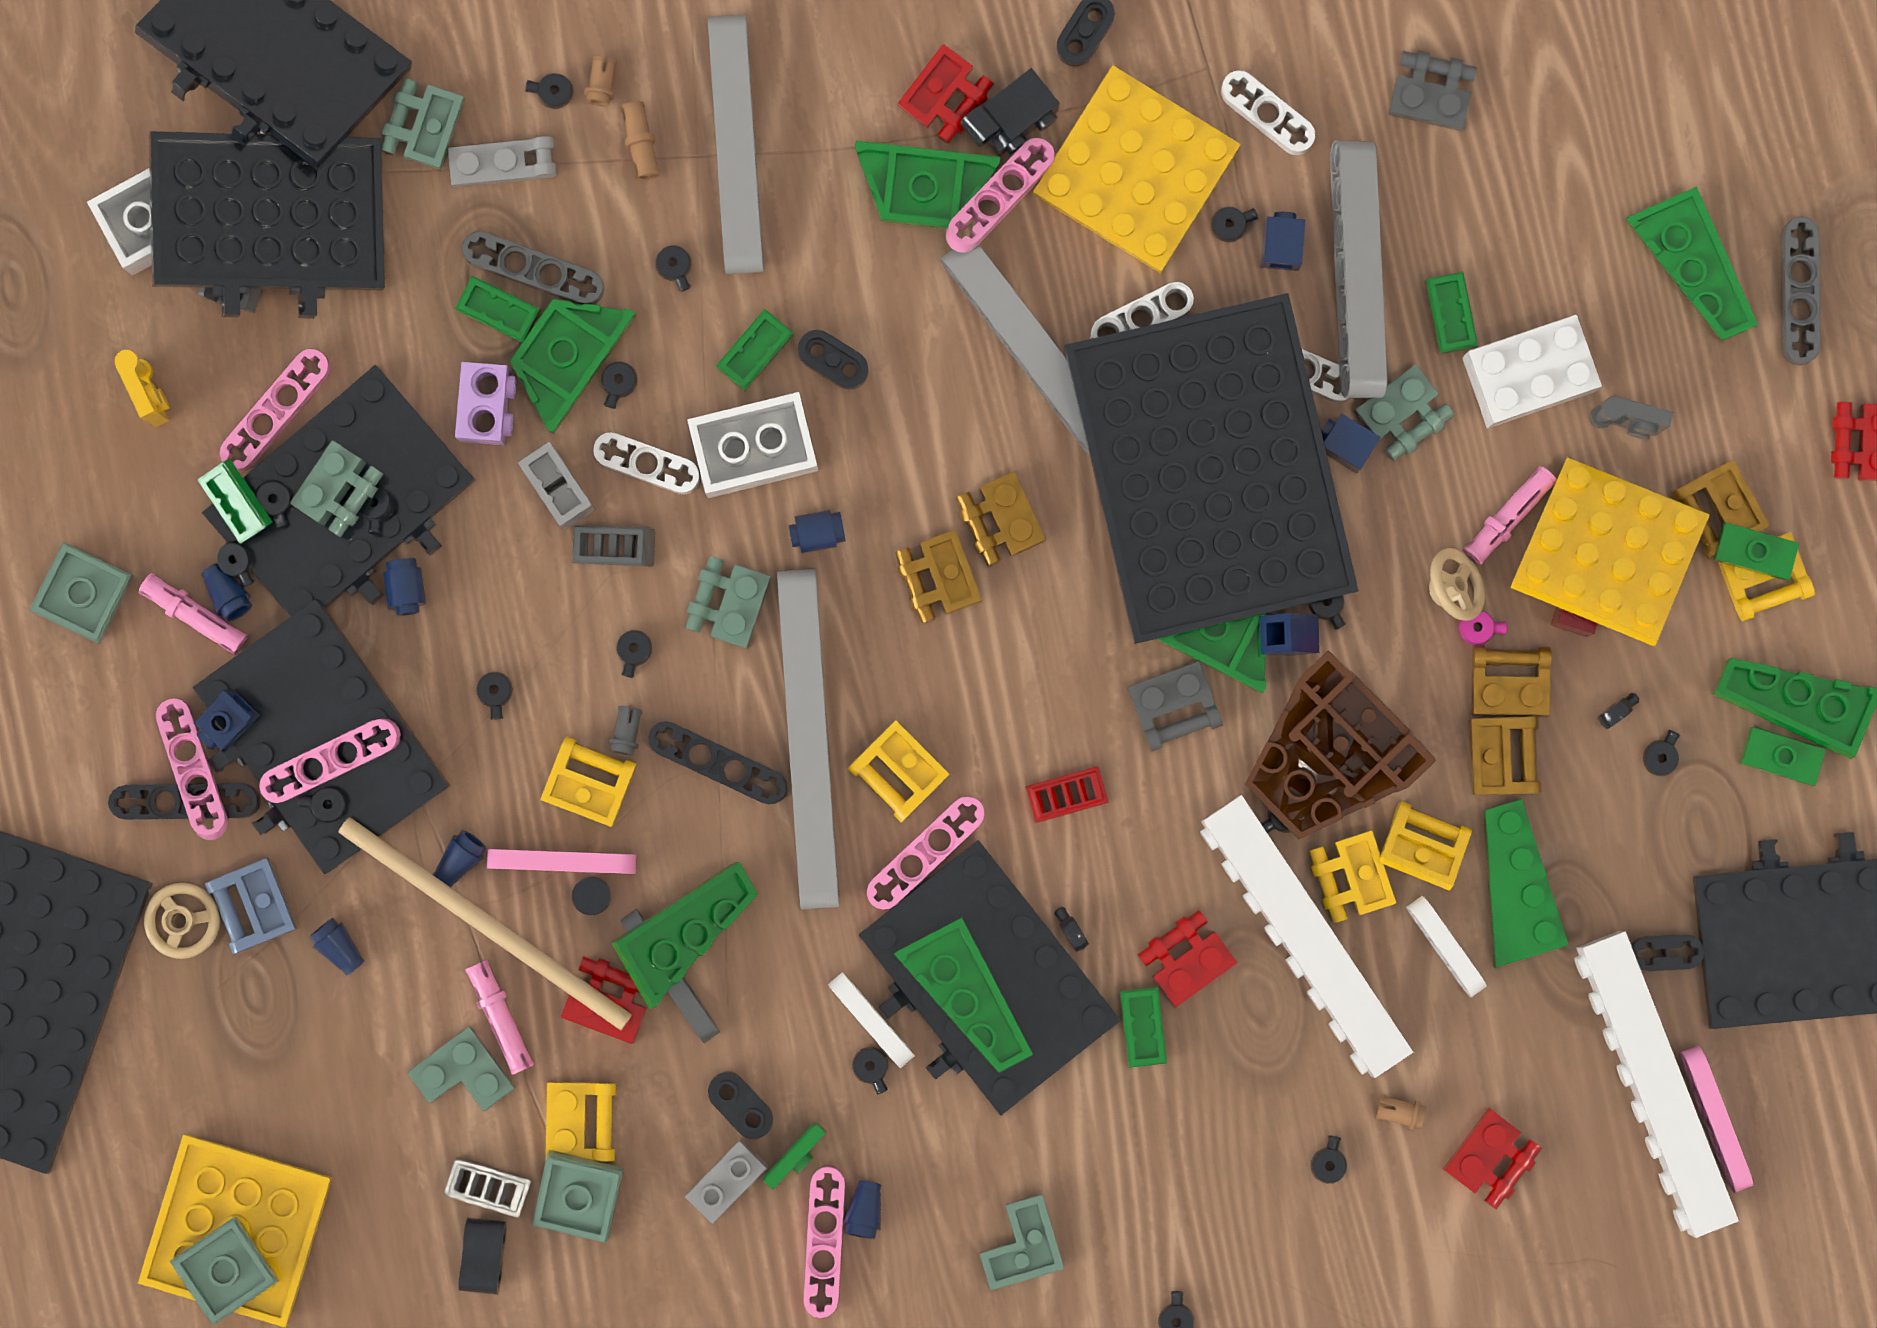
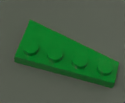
[1626,186,1758,341]
[1712,658,1877,759]
[1483,799,1569,968]
[611,862,758,1009]
[893,918,1033,1073]

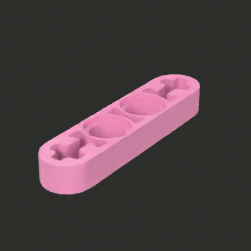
[946,138,1055,253]
[220,349,331,472]
[156,698,228,840]
[259,718,401,803]
[867,796,985,910]
[487,849,637,874]
[1680,1046,1753,1193]
[804,1166,845,1318]

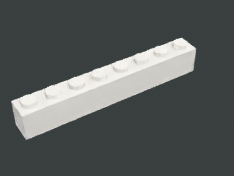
[1200,795,1413,1078]
[1574,931,1739,1238]

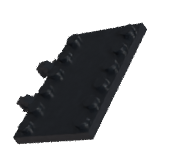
[135,0,412,169]
[149,131,385,319]
[202,365,476,616]
[193,599,450,875]
[1693,832,1877,1029]
[859,840,1121,1116]

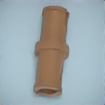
[620,101,660,181]

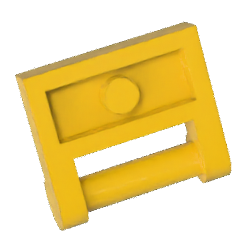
[114,350,170,427]
[1718,532,1815,622]
[848,720,950,823]
[540,736,637,827]
[1378,800,1472,891]
[545,1082,616,1161]

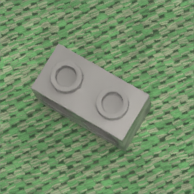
[518,441,596,530]
[685,1138,768,1224]

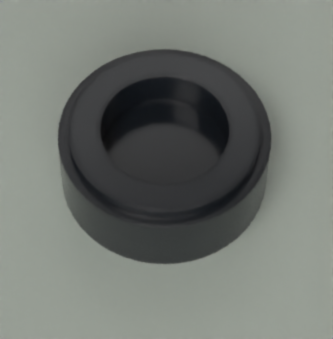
[572,877,611,915]

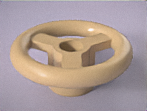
[1429,548,1485,621]
[144,882,220,959]

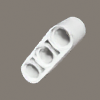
[1090,282,1194,339]

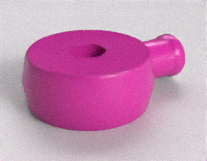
[1459,610,1507,645]

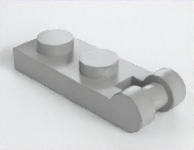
[448,136,557,188]

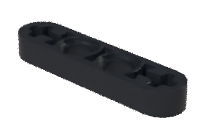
[648,721,787,805]
[108,783,261,820]

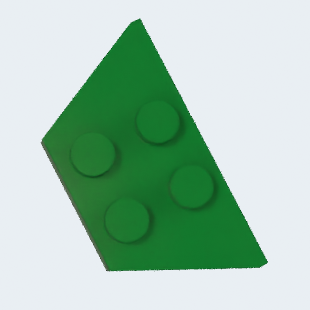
[855,141,1000,229]
[510,299,636,435]
[1155,613,1266,693]

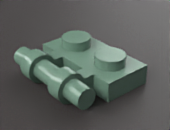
[381,78,465,170]
[1354,364,1455,461]
[290,440,383,537]
[685,556,771,649]

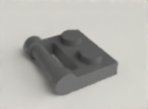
[1590,396,1673,440]
[1127,661,1223,752]

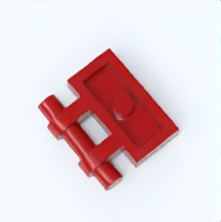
[898,44,994,144]
[1831,402,1877,481]
[1137,910,1237,1008]
[560,956,647,1044]
[1443,1108,1542,1210]

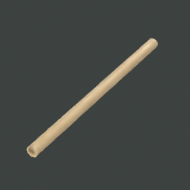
[338,817,632,1030]

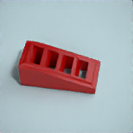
[1025,766,1109,824]

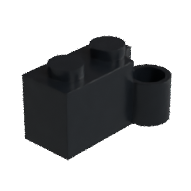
[960,68,1060,157]

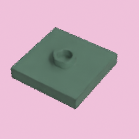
[29,542,134,644]
[532,1150,624,1243]
[170,1216,279,1326]

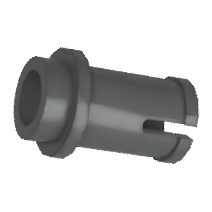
[608,706,642,755]

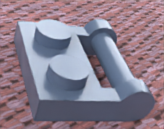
[205,858,297,955]

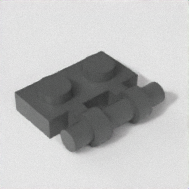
[1388,50,1477,131]

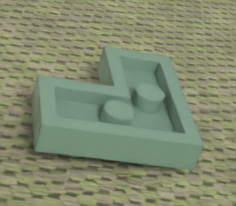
[407,1026,516,1111]
[979,1193,1064,1291]

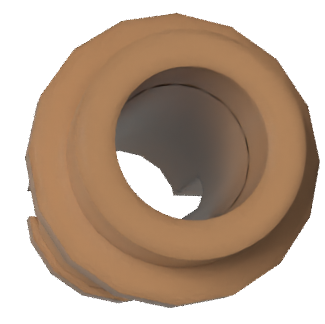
[584,55,617,106]
[1376,1095,1427,1131]

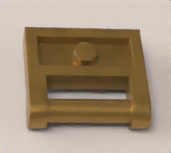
[1671,459,1770,559]
[1472,646,1551,716]
[1469,717,1542,796]

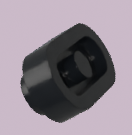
[1057,0,1115,67]
[798,330,869,390]
[708,1072,773,1139]

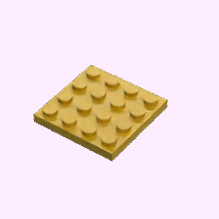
[1033,65,1241,274]
[1510,457,1710,647]
[138,1134,333,1328]

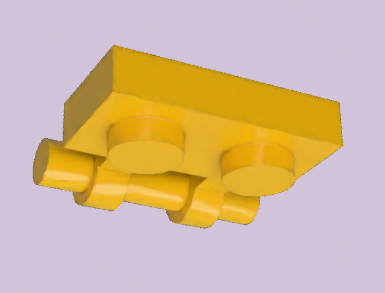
[1309,830,1396,923]

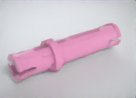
[1463,466,1557,565]
[138,572,248,656]
[465,960,534,1075]

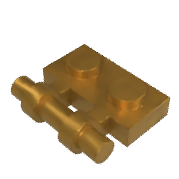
[956,471,1046,567]
[895,529,982,624]

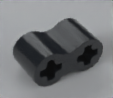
[459,1218,507,1295]

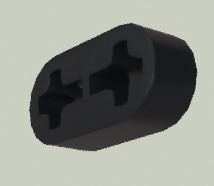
[1631,934,1704,971]

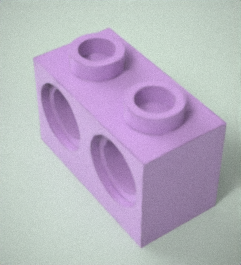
[455,362,517,446]

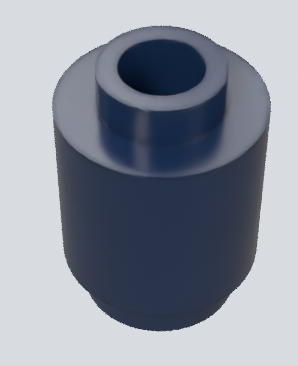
[788,510,846,554]
[383,558,426,616]

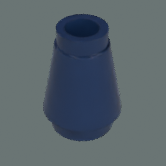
[202,563,252,622]
[432,830,486,887]
[309,917,364,975]
[843,1180,881,1239]

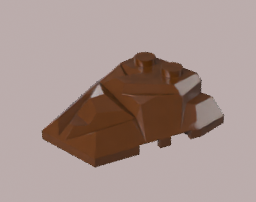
[1245,650,1437,839]

